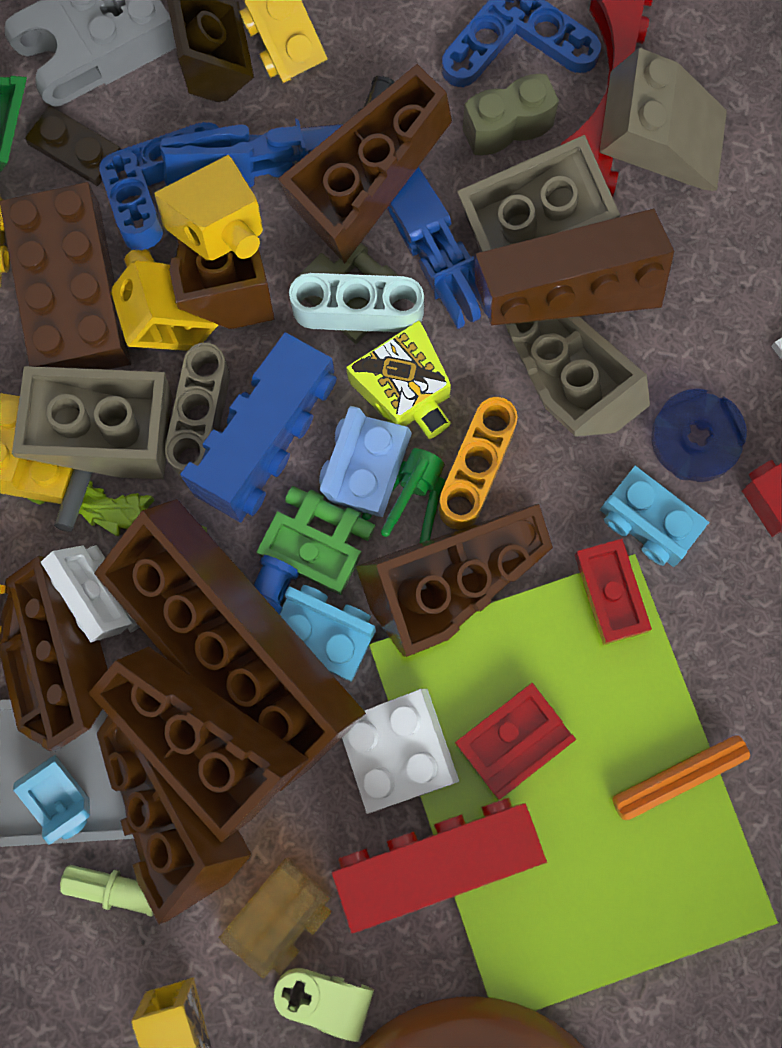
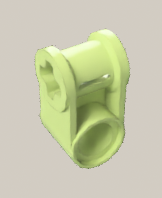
[274,968,374,1042]

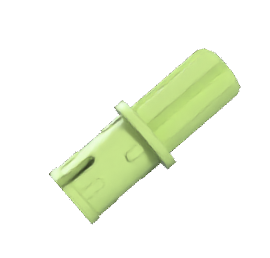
[60,865,154,917]

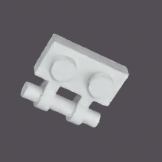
[41,545,140,643]

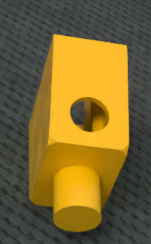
[154,155,263,260]
[111,249,218,351]

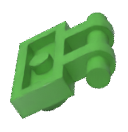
[256,486,376,595]

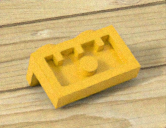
[239,0,328,83]

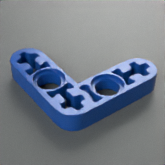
[442,0,601,87]
[99,122,219,250]

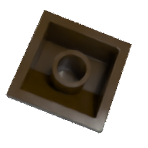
[167,0,254,103]

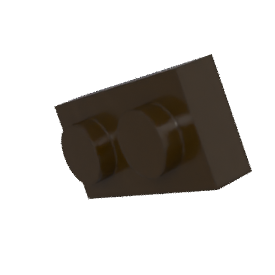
[24,105,121,186]

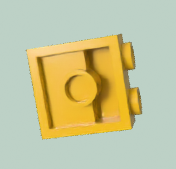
[0,393,74,504]

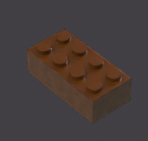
[0,182,131,370]

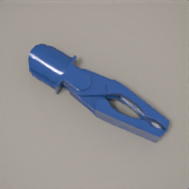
[160,119,343,188]
[387,166,487,329]

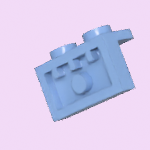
[319,406,412,518]

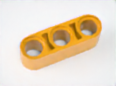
[439,397,518,530]

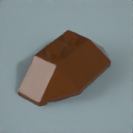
[0,555,108,752]

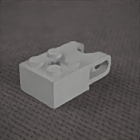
[4,0,176,106]

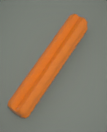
[612,736,750,820]

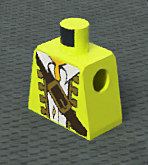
[346,321,451,439]

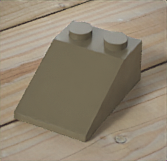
[599,47,727,191]
[457,135,620,252]
[12,366,172,479]

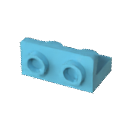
[600,466,710,567]
[280,585,376,682]

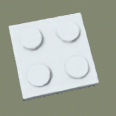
[342,688,460,814]

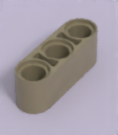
[165,343,230,478]

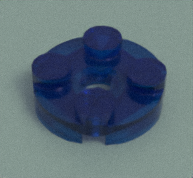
[651,388,747,482]

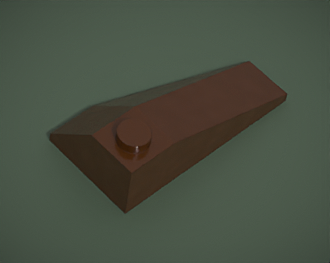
[356,504,553,657]

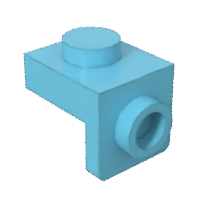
[13,755,90,845]

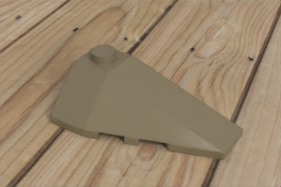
[504,316,650,437]

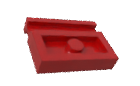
[455,683,577,800]

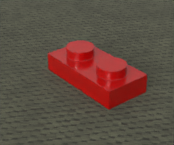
[575,539,652,645]

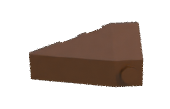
[169,238,275,329]
[96,716,252,924]

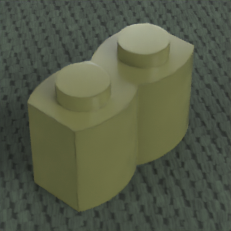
[463,74,559,155]

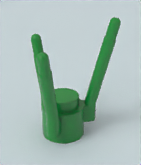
[362,448,446,543]

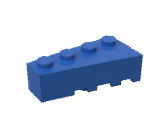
[180,332,337,523]

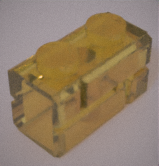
[218,857,332,979]

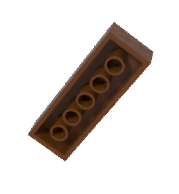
[94,499,366,791]

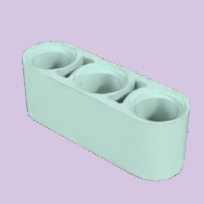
[289,273,424,332]

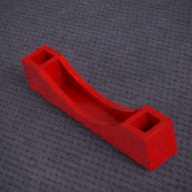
[561,0,653,197]

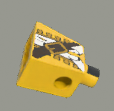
[132,977,211,1048]

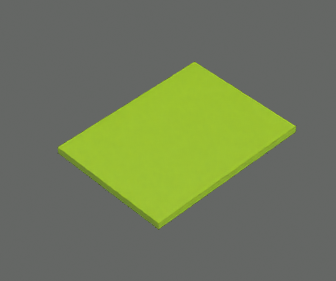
[369,554,778,1011]

